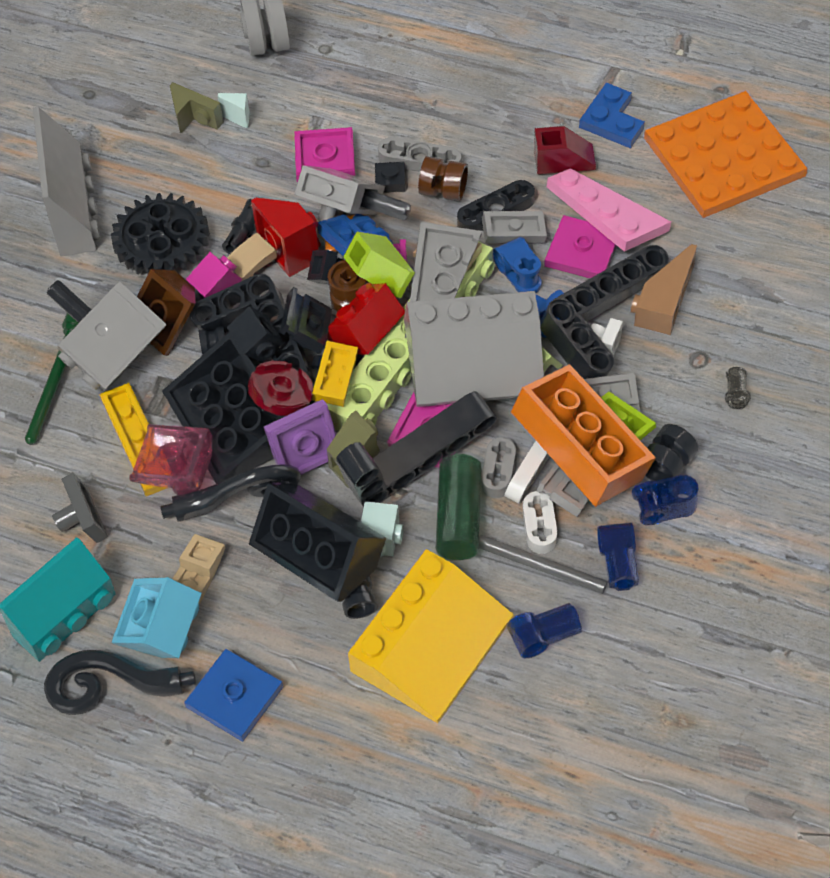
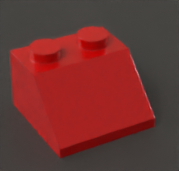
[251,197,321,277]
[328,283,405,355]

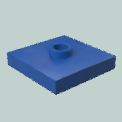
[184,649,283,742]

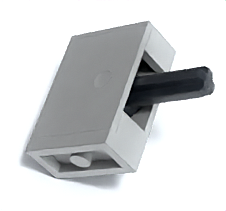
[294,165,411,222]
[47,280,166,392]

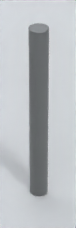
[476,535,607,594]

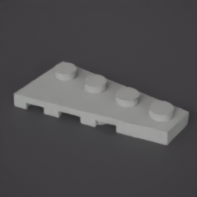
[405,222,482,338]

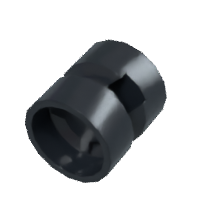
[645,424,698,487]

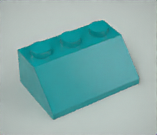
[0,537,116,662]

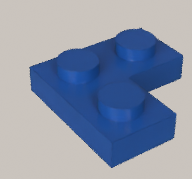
[579,82,645,149]

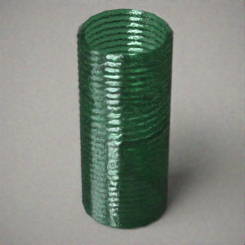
[435,454,481,560]

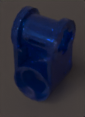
[631,475,699,525]

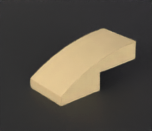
[227,233,277,281]
[172,534,225,604]

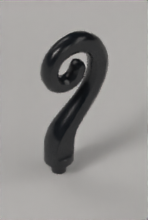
[160,464,301,522]
[44,650,196,715]

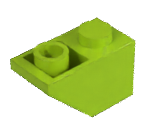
[343,231,415,298]

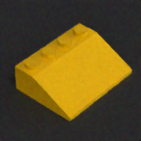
[348,549,513,724]

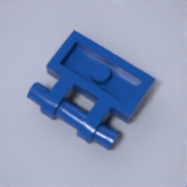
[318,214,393,256]

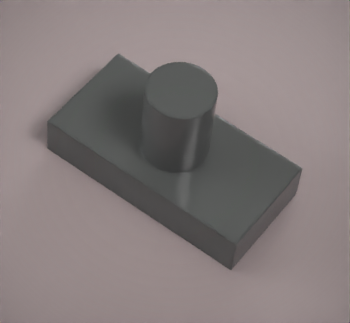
[52,472,108,543]

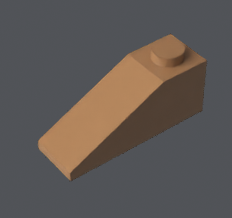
[631,244,697,335]

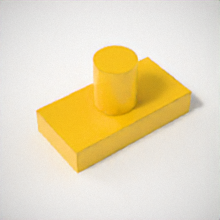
[312,341,358,407]

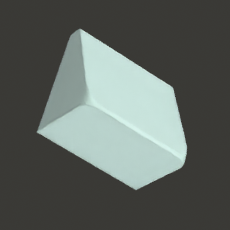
[218,93,250,128]

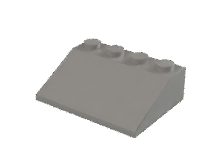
[33,107,100,256]
[404,291,544,407]

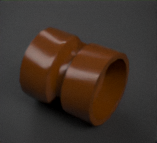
[418,156,468,202]
[328,260,369,312]

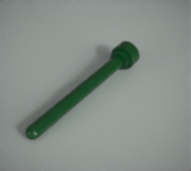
[25,313,78,445]

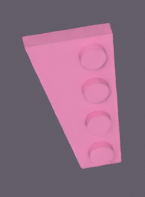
[546,168,671,252]

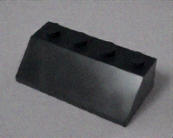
[249,483,386,602]

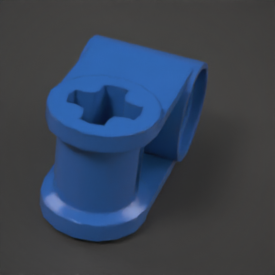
[493,237,542,293]

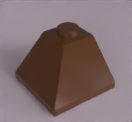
[137,269,195,356]

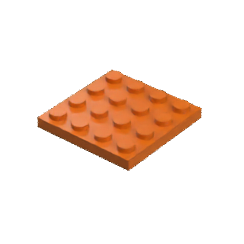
[644,91,808,218]

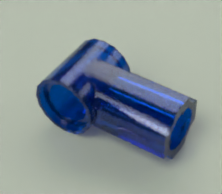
[597,522,639,591]
[506,603,582,659]

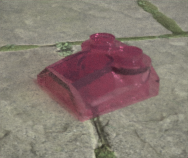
[129,424,212,495]

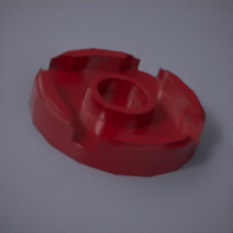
[248,361,313,416]

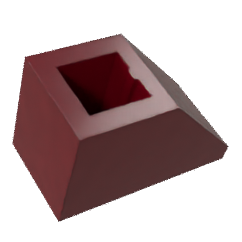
[534,126,596,174]

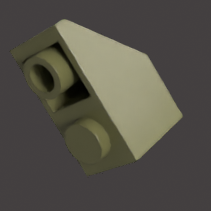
[326,411,380,488]

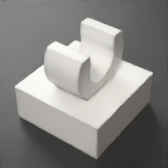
[591,318,623,357]

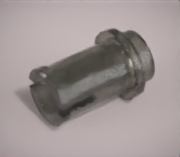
[725,367,751,409]

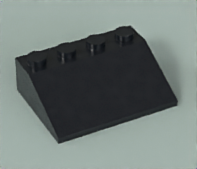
[162,332,286,484]

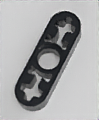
[457,180,535,231]

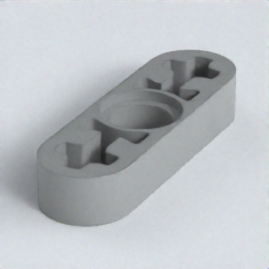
[378,137,461,172]

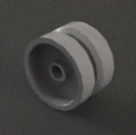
[240,0,290,56]

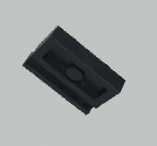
[280,287,332,354]

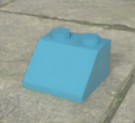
[111,577,202,658]

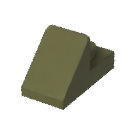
[170,82,224,133]

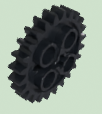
[111,193,210,275]

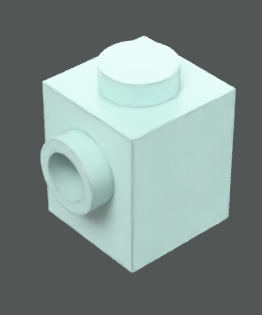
[361,501,403,557]

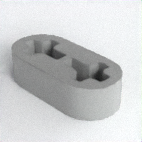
[481,437,516,498]

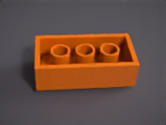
[511,364,656,507]

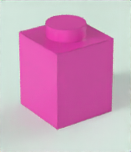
[186,252,243,298]

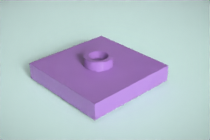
[264,399,336,475]

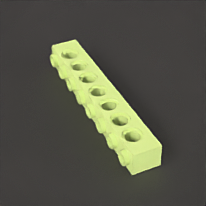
[327,242,495,431]

